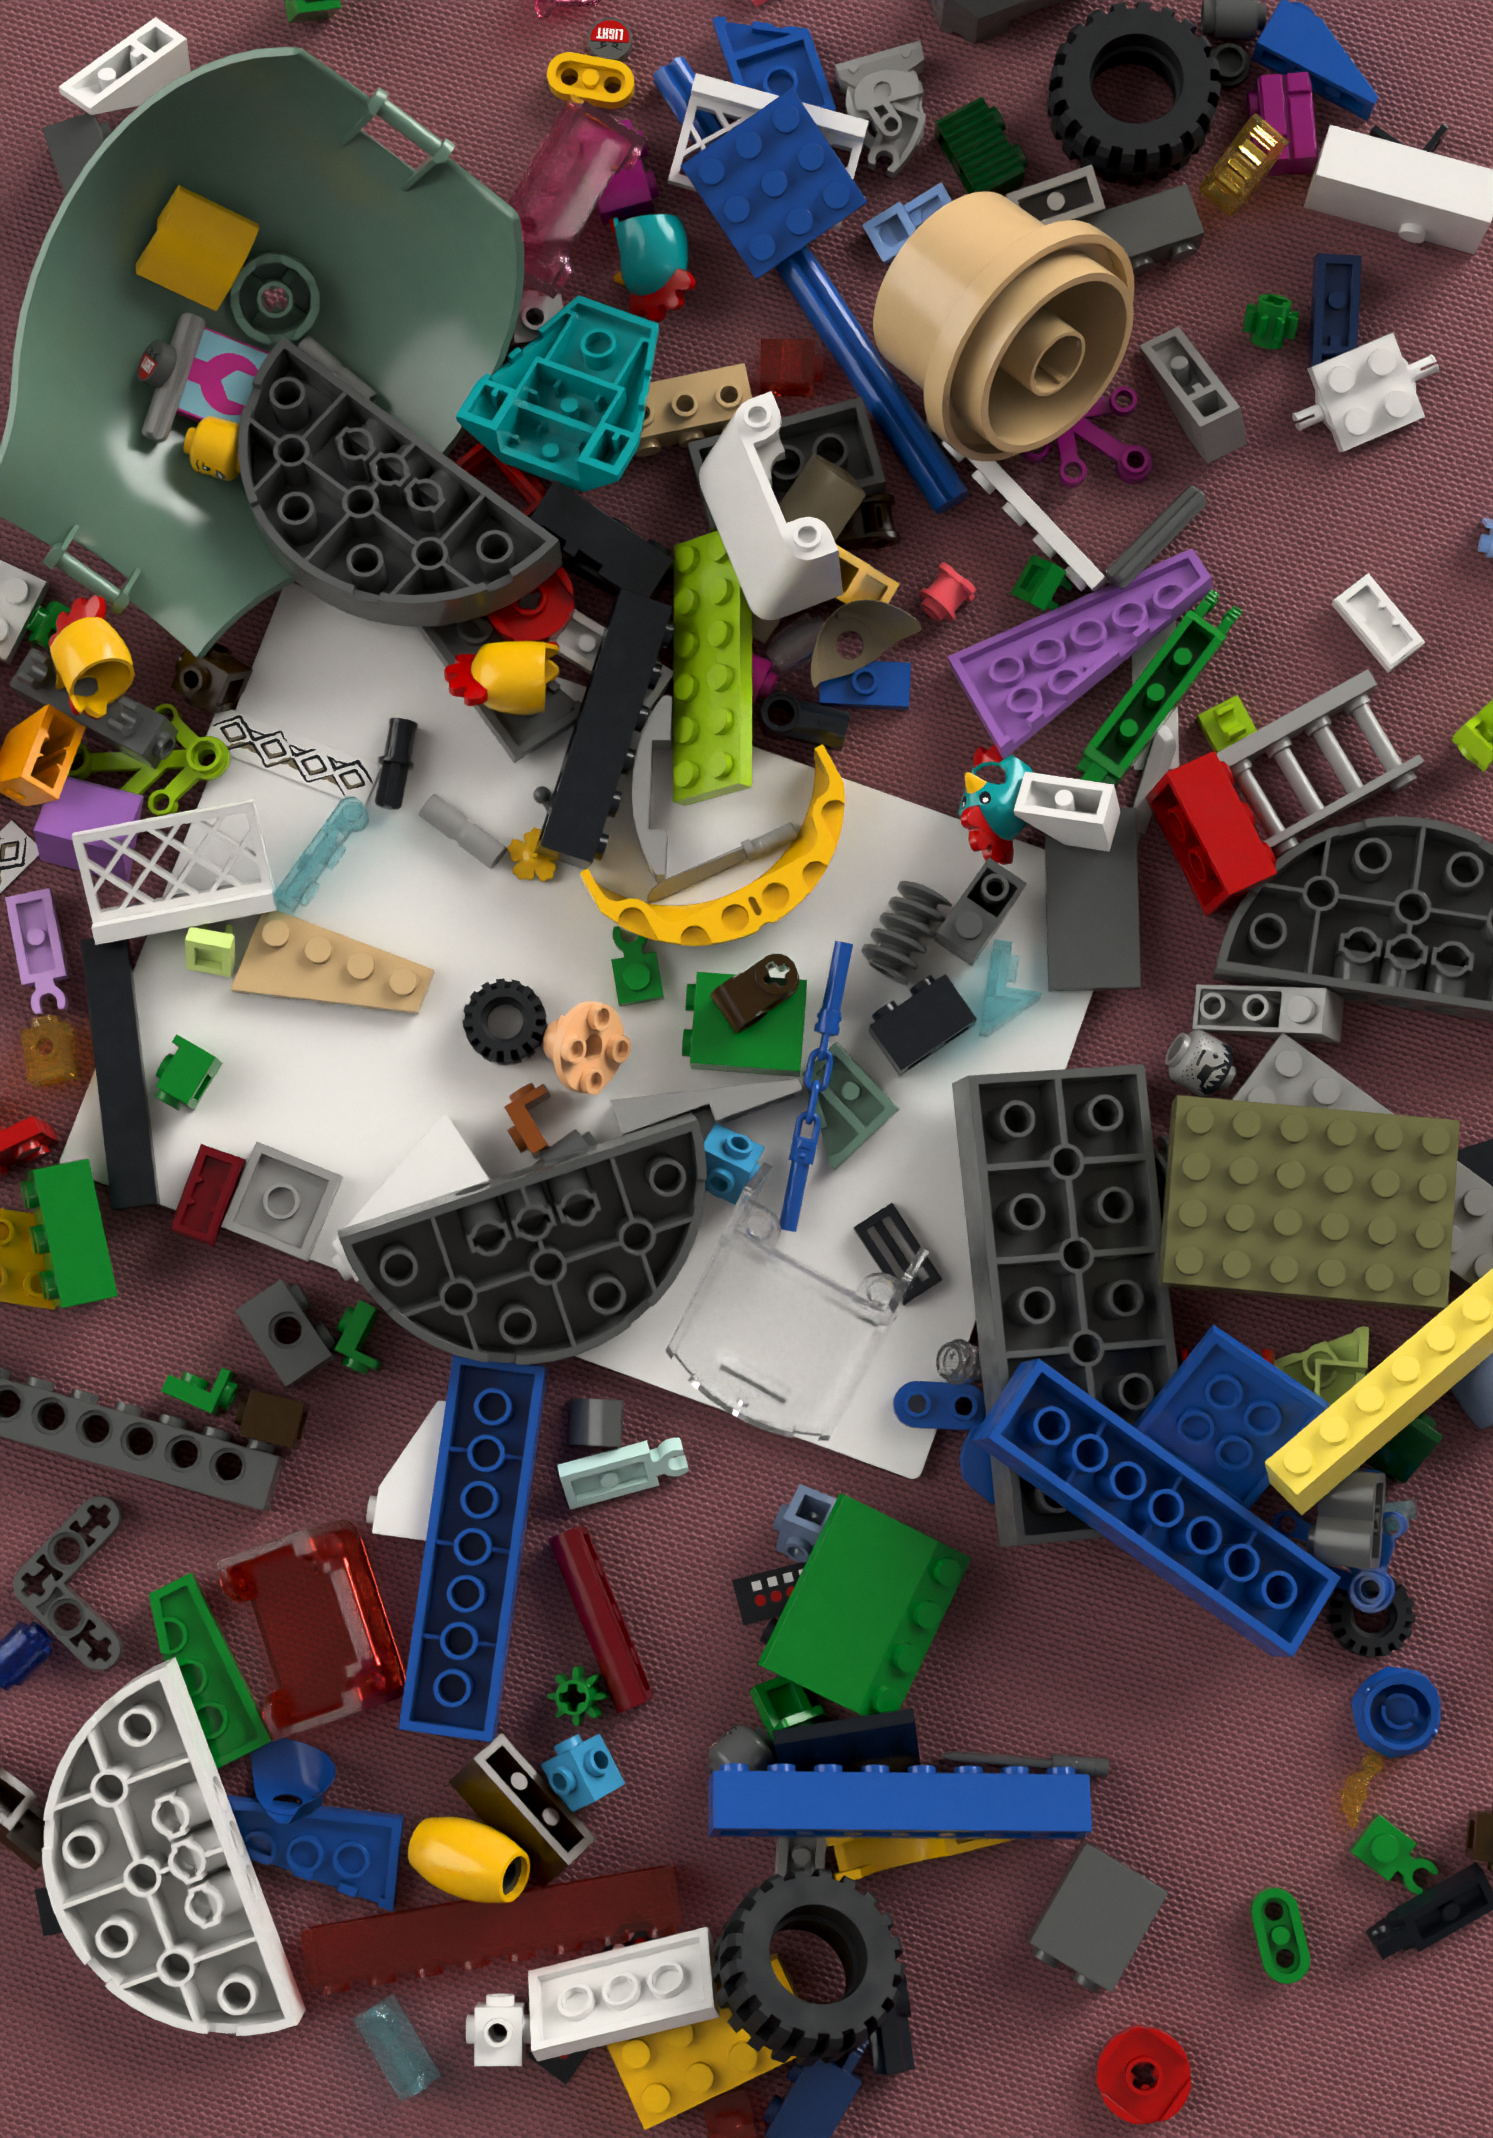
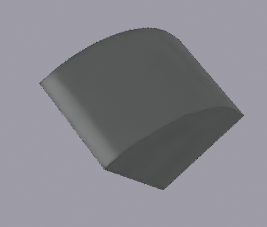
[567,1398,625,1448]

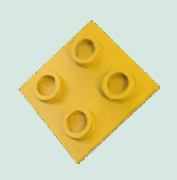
[0,1208,56,1310]

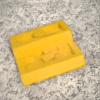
[135,185,259,311]

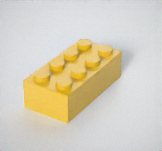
[606,1953,798,2130]

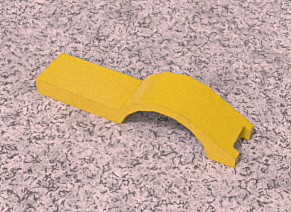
[825,1838,1016,1881]

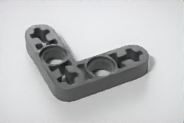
[13,1496,124,1671]

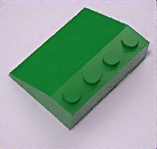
[758,1493,971,1716]

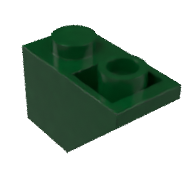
[1364,1412,1443,1485]

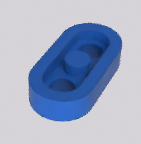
[893,1381,986,1431]

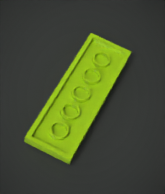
[673,530,752,806]

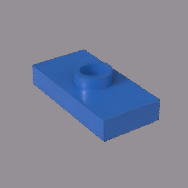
[819,661,911,710]

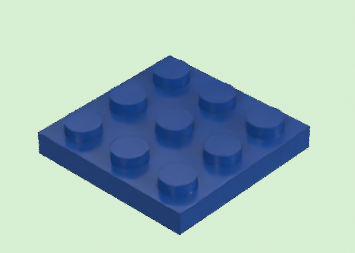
[681,88,867,280]
[1133,1324,1329,1510]

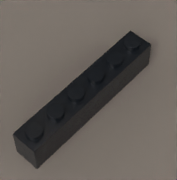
[534,589,675,869]

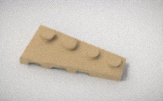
[230,910,435,1014]

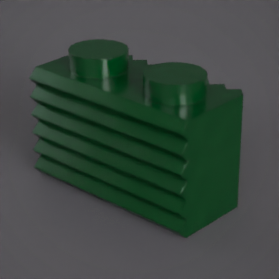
[934,97,1028,196]

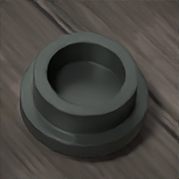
[1209,43,1250,88]

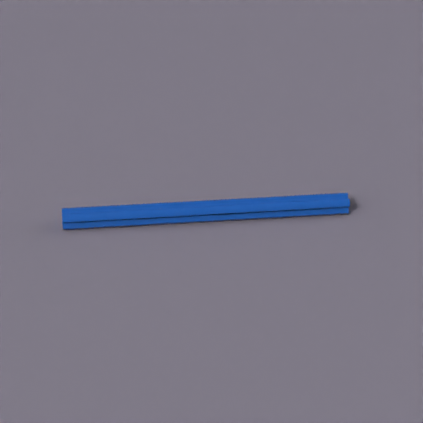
[653,57,969,515]

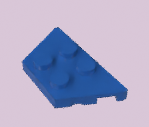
[712,16,836,112]

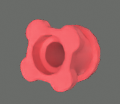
[919,562,976,622]

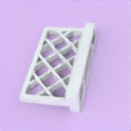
[668,73,869,231]
[71,798,278,945]

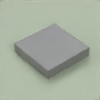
[221,1142,343,1262]

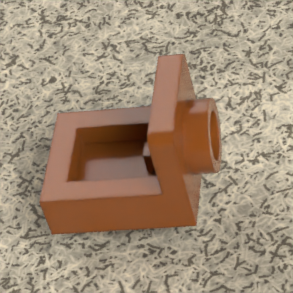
[504,1083,551,1159]

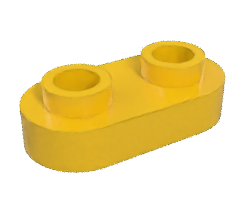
[547,52,635,109]

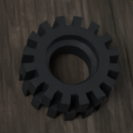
[463,978,548,1065]
[1326,1577,1416,1657]

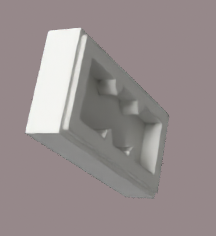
[1331,573,1425,673]

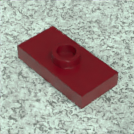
[169,1144,246,1247]

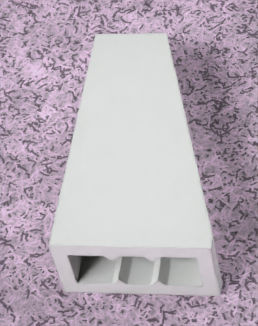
[331,1114,490,1285]

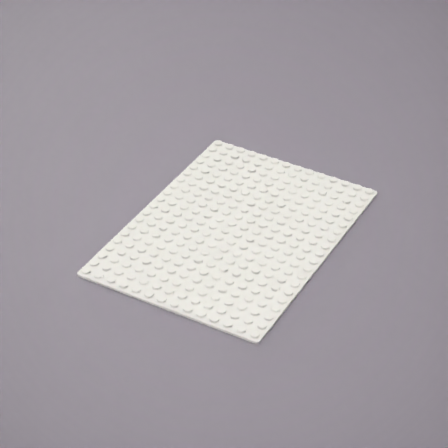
[60,583,1093,1479]

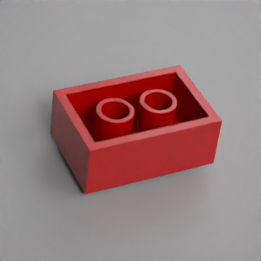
[1145,751,1277,917]

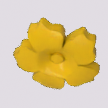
[507,827,557,883]

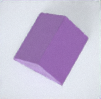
[33,776,144,882]

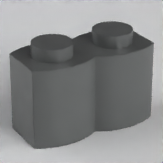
[1308,1470,1386,1569]

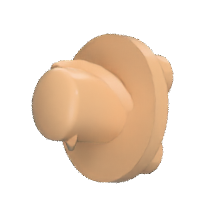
[542,1001,631,1095]

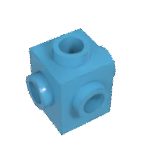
[690,1123,765,1205]
[541,1733,625,1812]

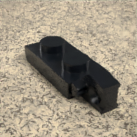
[1366,1862,1493,1960]

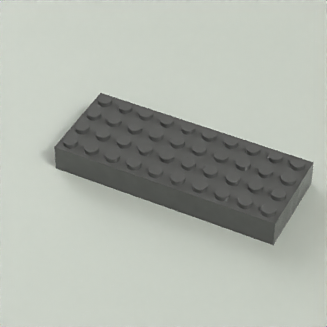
[952,1064,1178,1547]

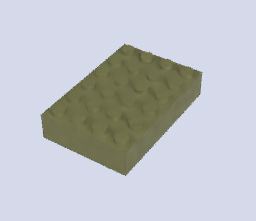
[1157,1095,1460,1312]

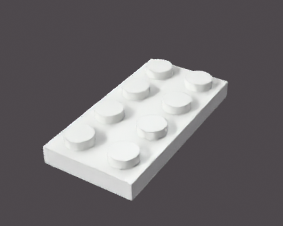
[528,1927,720,2062]

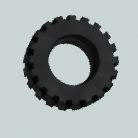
[1047,1,1221,185]
[712,1868,904,2066]

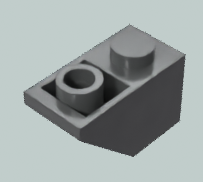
[935,858,1027,966]

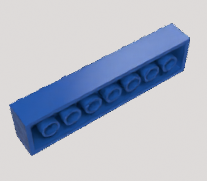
[398,1354,549,1742]
[971,1359,1341,1657]

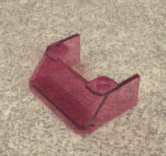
[507,94,647,299]

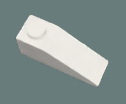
[59,17,191,115]
[366,1400,446,1541]

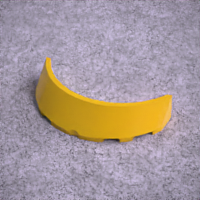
[580,744,845,946]

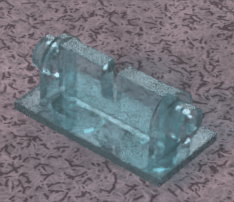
[353,1993,442,2101]

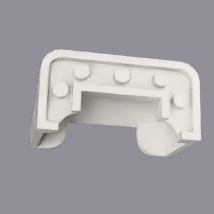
[699,391,843,620]

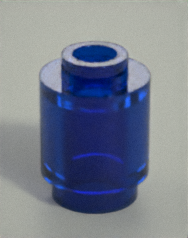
[0,1621,52,1691]

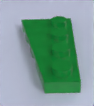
[149,1573,274,1769]

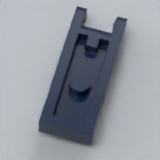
[1308,253,1362,376]

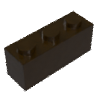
[449,1733,596,1888]

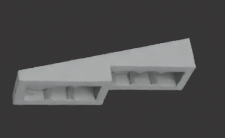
[610,1079,803,1136]

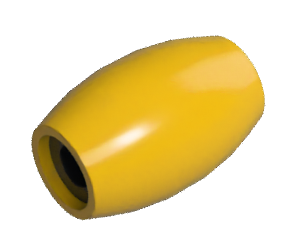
[408,1817,530,1903]

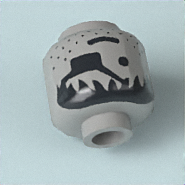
[1165,1029,1236,1097]

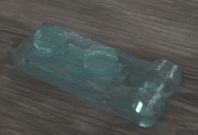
[273,797,369,913]

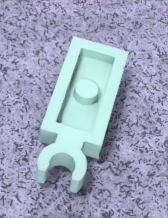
[557,1438,689,1510]

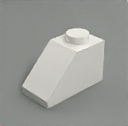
[1014,772,1120,852]

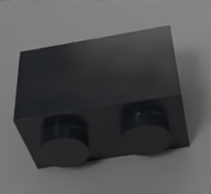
[869,974,977,1076]

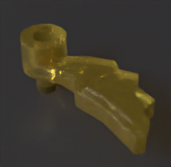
[1339,1751,1383,1828]

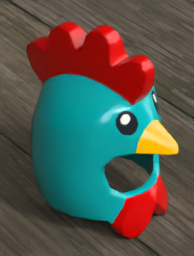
[609,214,696,322]
[958,745,1034,865]

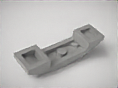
[632,695,673,883]

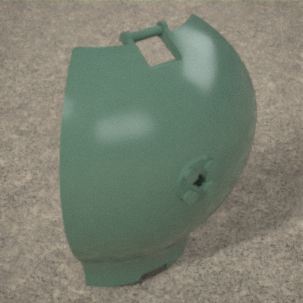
[0,47,524,658]

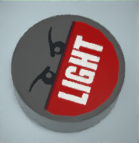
[588,18,632,62]
[137,340,177,388]

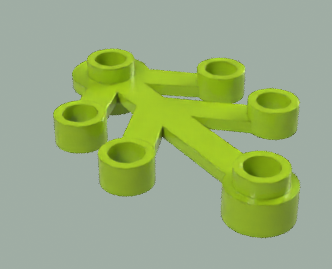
[67,704,231,817]

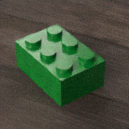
[20,1159,118,1308]

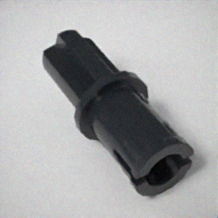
[375,718,418,810]

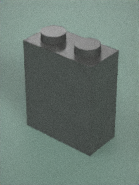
[1026,1840,1168,1993]

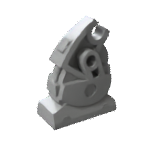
[835,40,926,178]

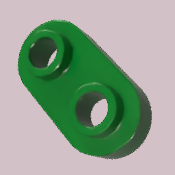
[1249,1887,1310,1984]

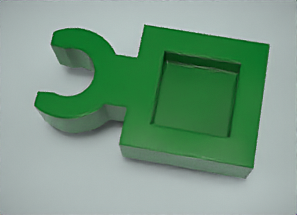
[611,926,664,1007]
[1349,1813,1439,1895]

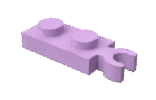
[5,888,70,1017]

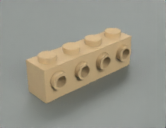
[635,363,752,457]

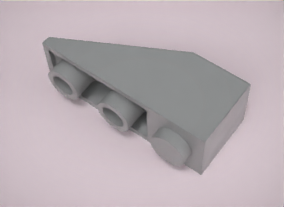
[1192,984,1345,1043]

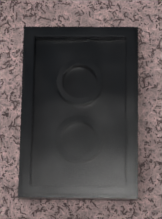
[772,1708,921,1773]

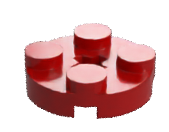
[487,567,575,643]
[1095,2025,1191,2124]

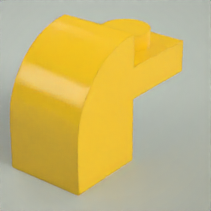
[835,545,900,604]

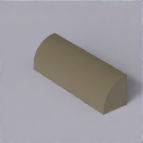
[752,453,866,643]

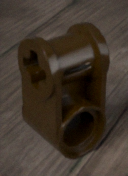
[835,494,901,550]
[709,954,799,1034]

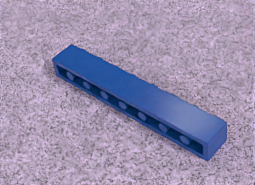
[708,1763,1092,1840]

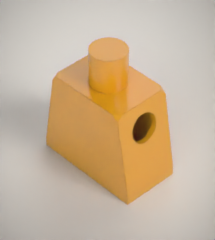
[0,704,86,807]

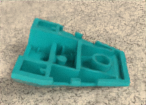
[456,295,659,492]

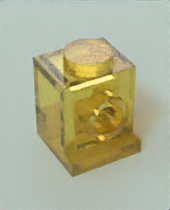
[20,1015,81,1088]

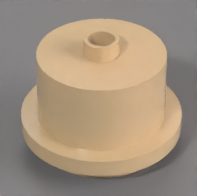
[873,191,1134,462]

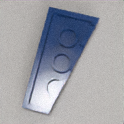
[227,1795,405,1912]

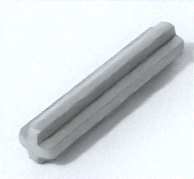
[142,312,205,443]

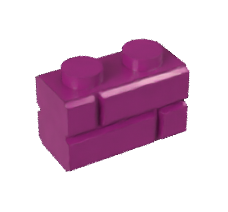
[1246,72,1318,177]

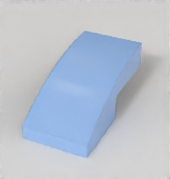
[862,182,952,264]

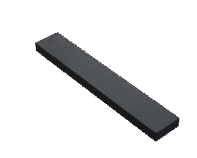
[81,938,160,1211]

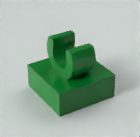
[1010,554,1073,611]

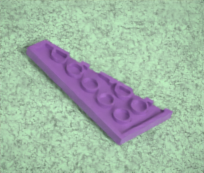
[948,548,1213,759]

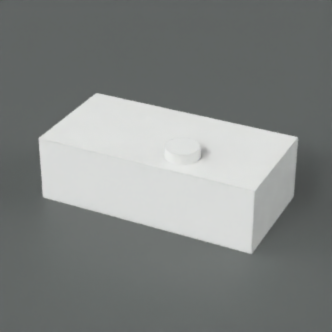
[1304,125,1493,254]

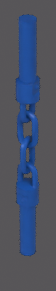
[778,941,853,1232]

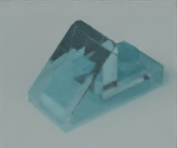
[979,939,1042,1037]

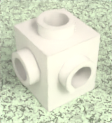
[466,1993,531,2066]

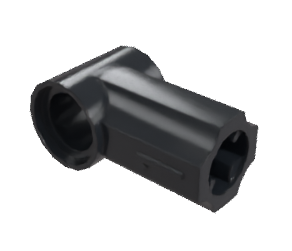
[758,692,850,752]
[869,1974,915,2075]

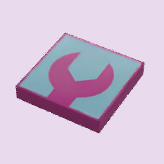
[176,327,270,423]

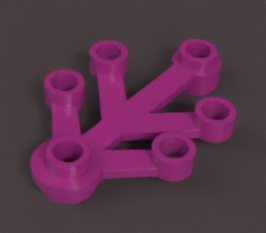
[1022,386,1153,488]

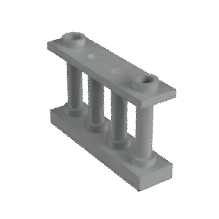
[1216,669,1424,858]

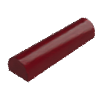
[548,1525,654,1714]

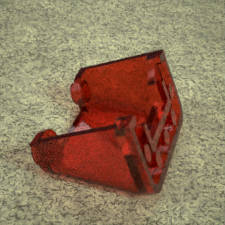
[216,1520,406,1742]

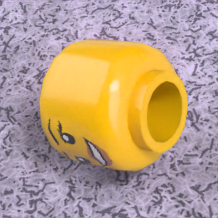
[183,416,254,481]

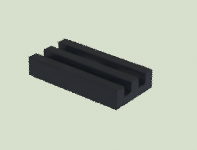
[853,1203,943,1306]

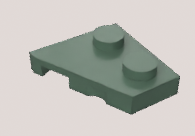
[802,1042,900,1170]

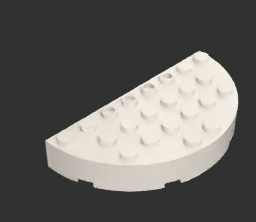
[42,1657,306,2036]

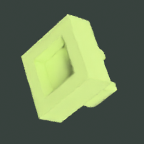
[185,923,235,978]

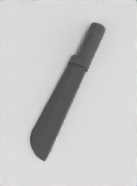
[940,1751,1109,1777]

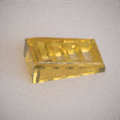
[1199,113,1289,216]

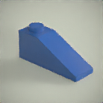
[1251,0,1378,121]

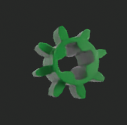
[1243,294,1299,349]
[547,1665,609,1726]

